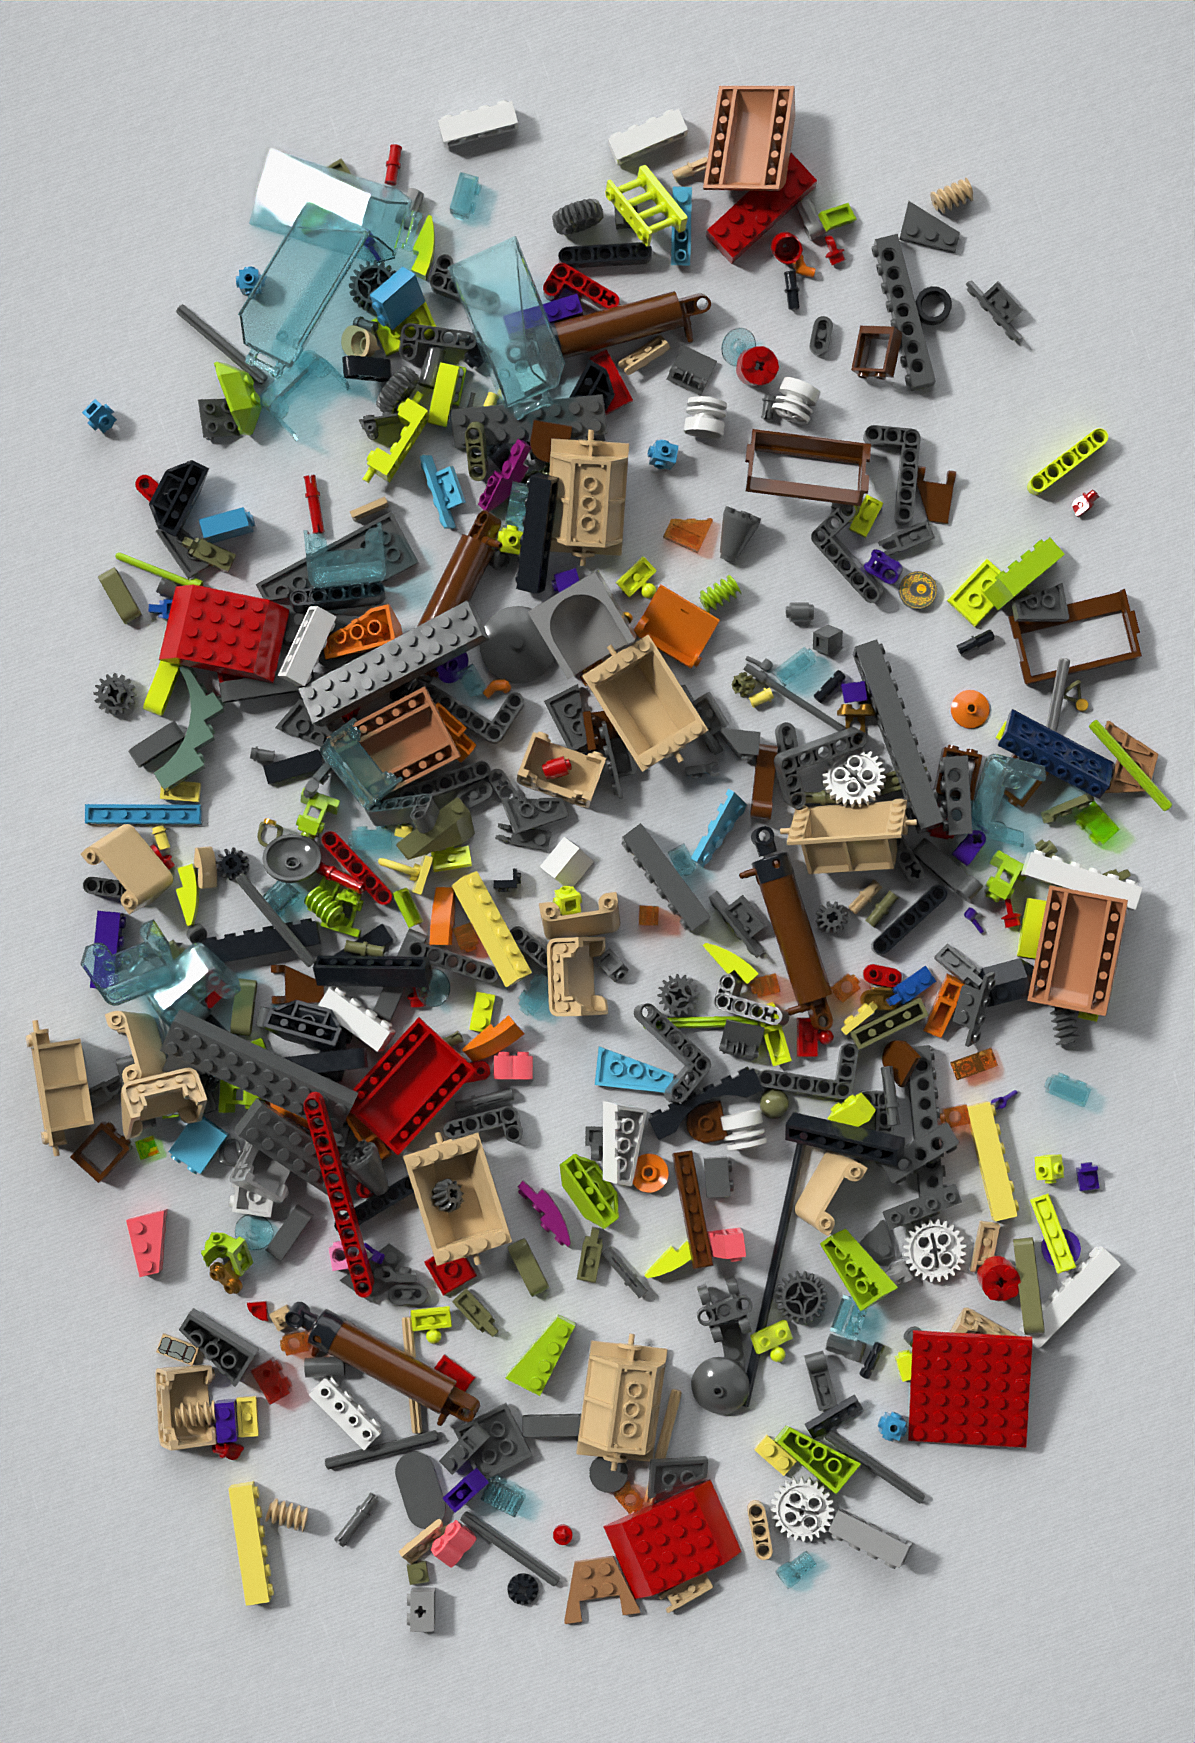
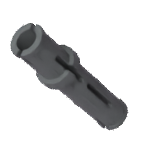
[880,1066,900,1126]
[455,1088,514,1114]
[601,1246,648,1298]
[334,1492,380,1547]

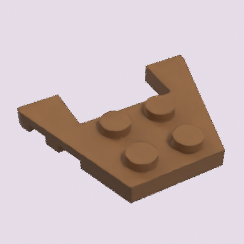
[1086,721,1158,794]
[564,1555,640,1624]

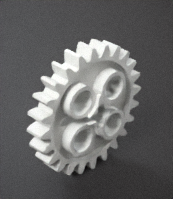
[823,748,886,808]
[902,1218,966,1282]
[771,1476,834,1542]

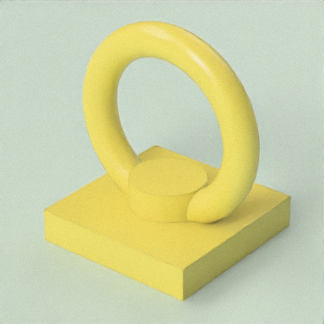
[378,855,433,895]

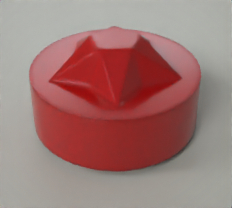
[553,1524,573,1545]

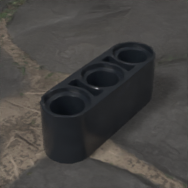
[342,355,392,382]

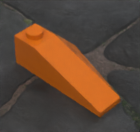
[324,604,403,660]

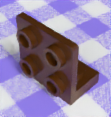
[583,711,620,752]

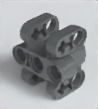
[697,1275,753,1343]

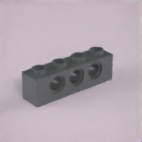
[939,756,972,835]
[879,1122,960,1184]

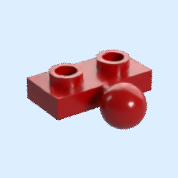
[797,1018,834,1057]

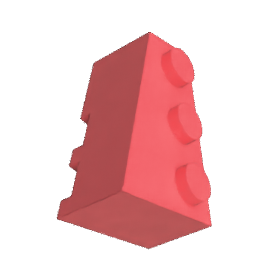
[126,1209,168,1277]
[707,1227,746,1262]

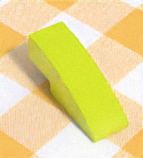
[411,215,435,281]
[428,362,460,428]
[176,864,199,926]
[1017,898,1046,959]
[702,943,759,984]
[758,1002,792,1066]
[644,1239,691,1278]

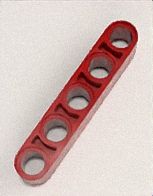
[321,831,393,905]

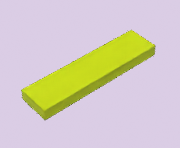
[1030,1194,1076,1274]

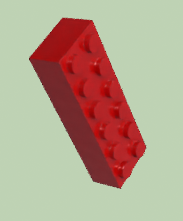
[706,153,817,264]

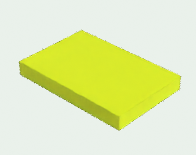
[371,301,436,356]
[947,559,1001,627]

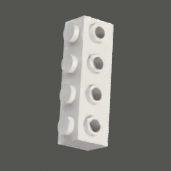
[438,100,519,148]
[608,109,688,166]
[278,606,336,686]
[318,987,396,1052]
[309,1377,382,1450]

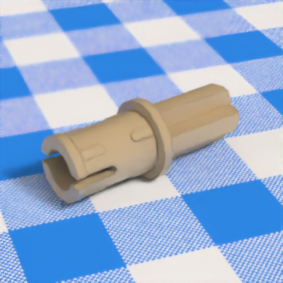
[672,157,708,183]
[849,879,882,914]

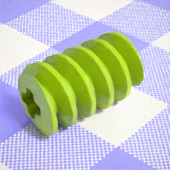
[699,575,742,613]
[304,886,345,928]

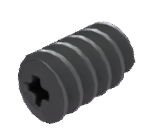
[1050,1006,1079,1045]

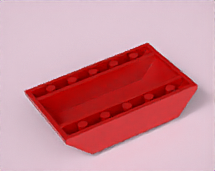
[159,585,290,683]
[350,1017,476,1155]
[603,1479,742,1599]

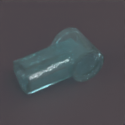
[775,1550,817,1589]

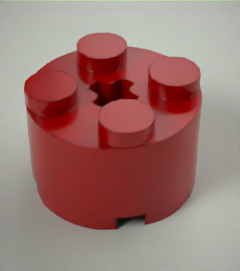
[736,346,779,387]
[977,1256,1021,1301]

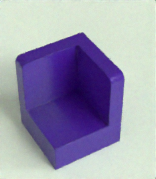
[840,681,867,703]

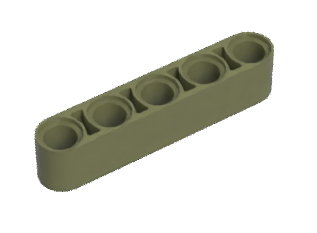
[1013,1237,1045,1335]

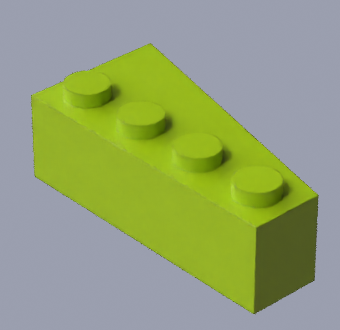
[983,537,1065,610]
[820,1228,898,1311]
[505,1314,575,1396]
[774,1426,861,1494]

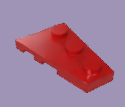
[590,349,633,415]

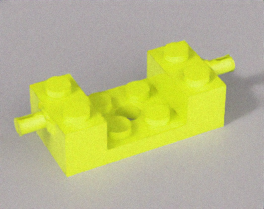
[362,391,429,483]

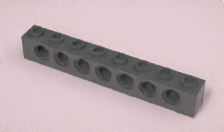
[871,234,936,391]
[908,1045,947,1197]

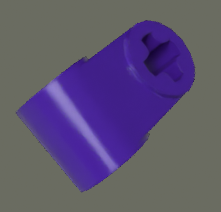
[863,549,903,584]
[952,830,986,866]

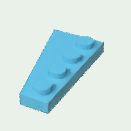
[691,789,747,868]
[595,1046,674,1092]

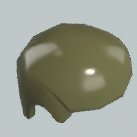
[760,1088,789,1119]

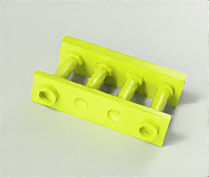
[605,165,688,247]

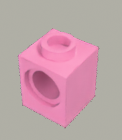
[329,1241,351,1271]

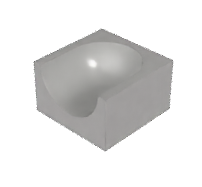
[528,570,637,679]

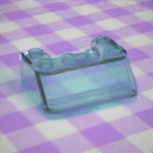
[303,522,387,588]
[80,919,176,1006]
[144,943,242,1027]

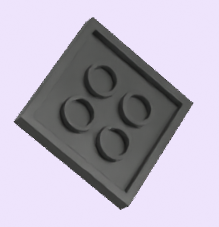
[454,1403,533,1479]

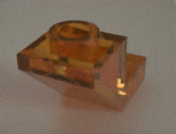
[950,1048,998,1080]

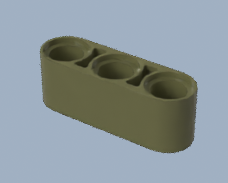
[465,421,489,481]
[98,567,142,624]
[230,978,257,1036]
[507,1238,550,1297]

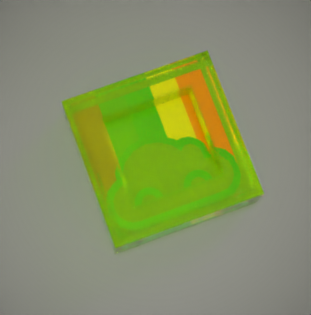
[135,1135,160,1160]

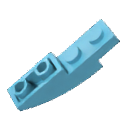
[671,187,692,266]

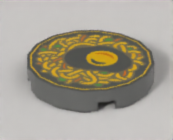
[898,571,937,610]

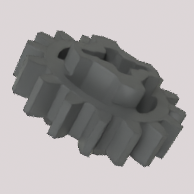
[93,673,137,715]
[657,974,699,1016]

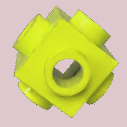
[496,525,523,555]
[553,886,582,916]
[1034,1154,1064,1183]

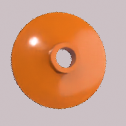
[951,690,989,728]
[633,1153,669,1193]

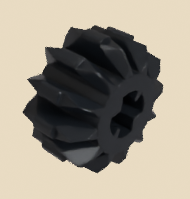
[216,847,249,880]

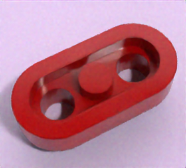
[135,475,159,502]
[863,964,902,987]
[464,1061,491,1084]

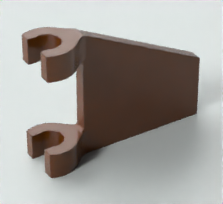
[916,466,956,524]
[271,965,324,1004]

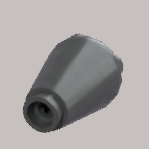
[720,506,761,562]
[341,1140,389,1196]

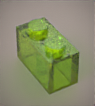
[1074,801,1120,846]

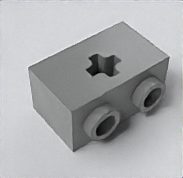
[407,1588,435,1632]

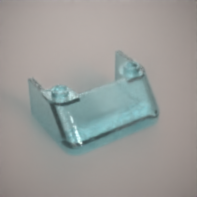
[259,350,350,441]
[320,718,403,810]
[971,754,1046,847]

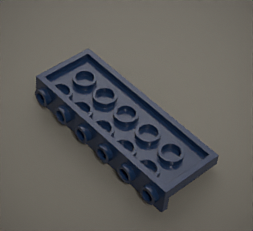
[998,709,1114,799]

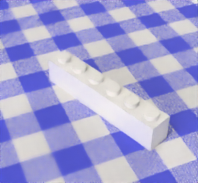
[1021,850,1142,910]
[1019,1246,1121,1349]

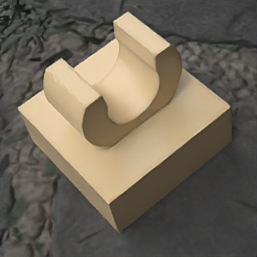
[269,1304,290,1332]

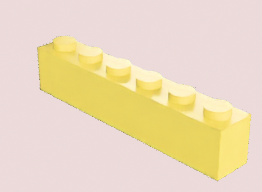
[451,871,532,987]
[965,1101,1019,1221]
[228,1481,274,1606]

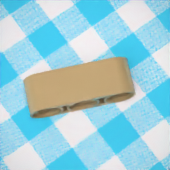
[747,1500,773,1560]

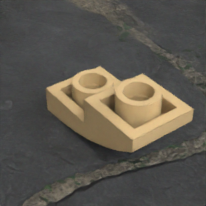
[194,846,217,889]

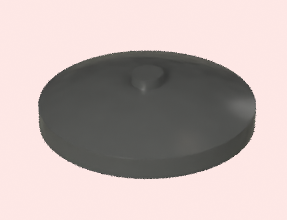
[480,606,555,683]

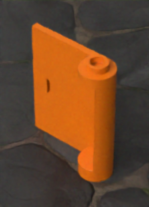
[634,584,720,669]

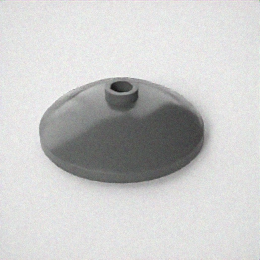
[262,834,321,883]
[691,1357,750,1414]

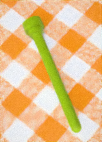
[115,552,204,586]

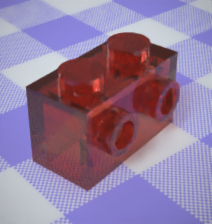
[251,1357,293,1405]

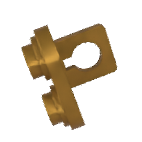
[837,704,876,736]
[860,987,899,1010]
[209,1260,243,1294]

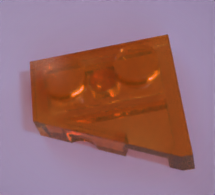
[663,518,713,554]

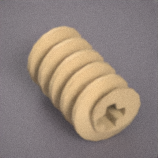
[930,178,973,214]
[175,1400,216,1428]
[265,1498,308,1533]

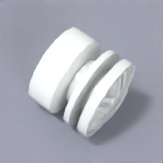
[771,377,821,425]
[684,396,727,439]
[721,1109,767,1151]

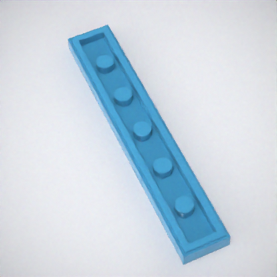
[85,804,202,824]

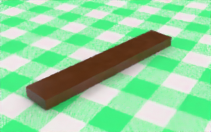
[672,1150,713,1269]

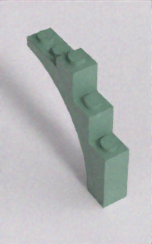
[154,665,225,792]

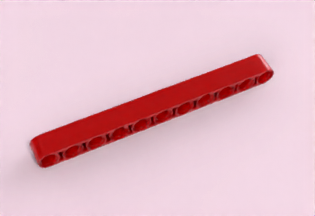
[304,1092,374,1298]

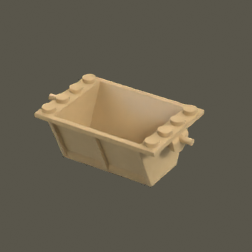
[549,430,629,566]
[582,634,709,772]
[780,799,917,874]
[25,1020,94,1156]
[403,1132,512,1266]
[576,1333,667,1471]

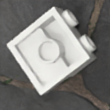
[229,1183,273,1217]

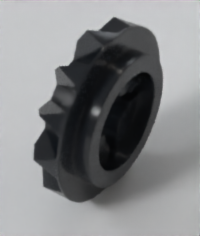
[507,1573,538,1606]

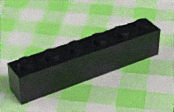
[515,473,559,594]
[201,918,321,966]
[312,955,433,988]
[785,1112,905,1166]

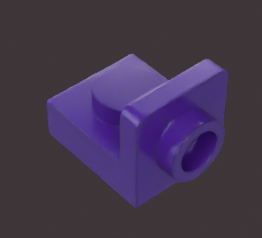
[1076,1162,1100,1191]

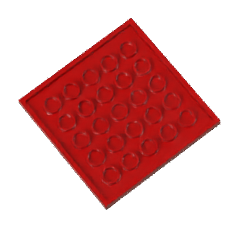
[908,1330,1033,1448]

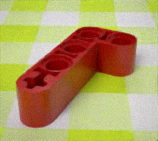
[543,263,620,310]

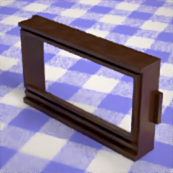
[745,429,871,506]
[1008,589,1142,685]

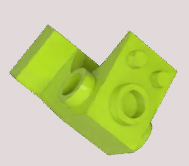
[296,788,340,840]
[984,850,1027,903]
[321,889,364,938]
[218,1080,266,1113]
[201,1232,254,1276]

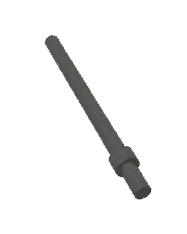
[743,663,844,732]

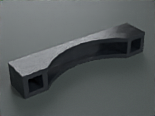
[648,1066,764,1140]

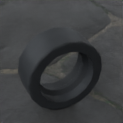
[915,286,952,325]

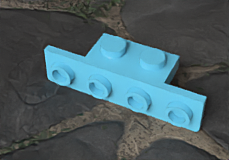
[420,455,466,529]

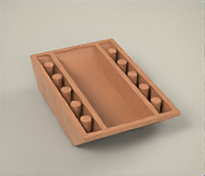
[703,86,796,191]
[327,686,461,807]
[1027,885,1128,1016]

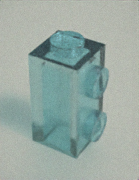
[449,172,482,220]
[773,647,816,687]
[348,826,392,851]
[517,973,549,1016]
[1044,1072,1091,1107]

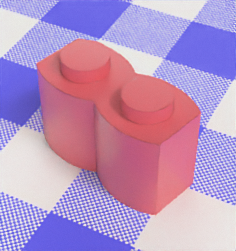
[494,1052,533,1079]
[431,1520,477,1568]

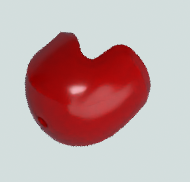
[771,232,803,265]

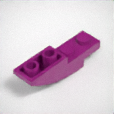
[478,439,531,512]
[517,1180,571,1247]

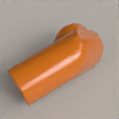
[792,255,816,278]
[482,680,511,699]

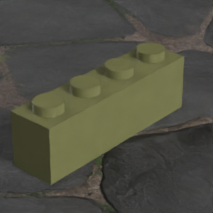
[849,998,929,1050]

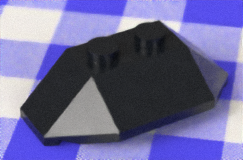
[569,360,615,413]
[149,460,209,537]
[971,958,1034,1007]
[263,1000,342,1050]

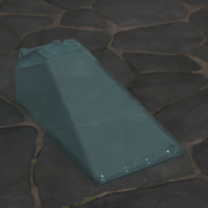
[249,149,423,263]
[238,199,371,379]
[448,236,566,420]

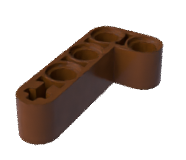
[750,744,778,820]

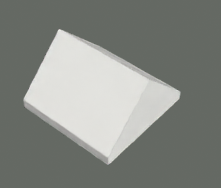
[540,837,594,887]

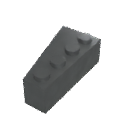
[179,1308,259,1387]

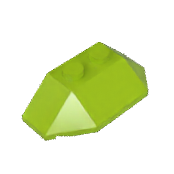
[214,362,262,436]
[559,1154,619,1229]

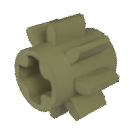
[732,672,756,697]
[1033,839,1058,858]

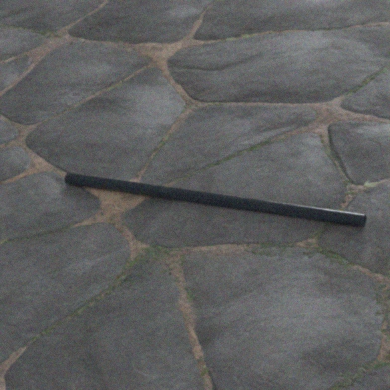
[742,1143,806,1407]

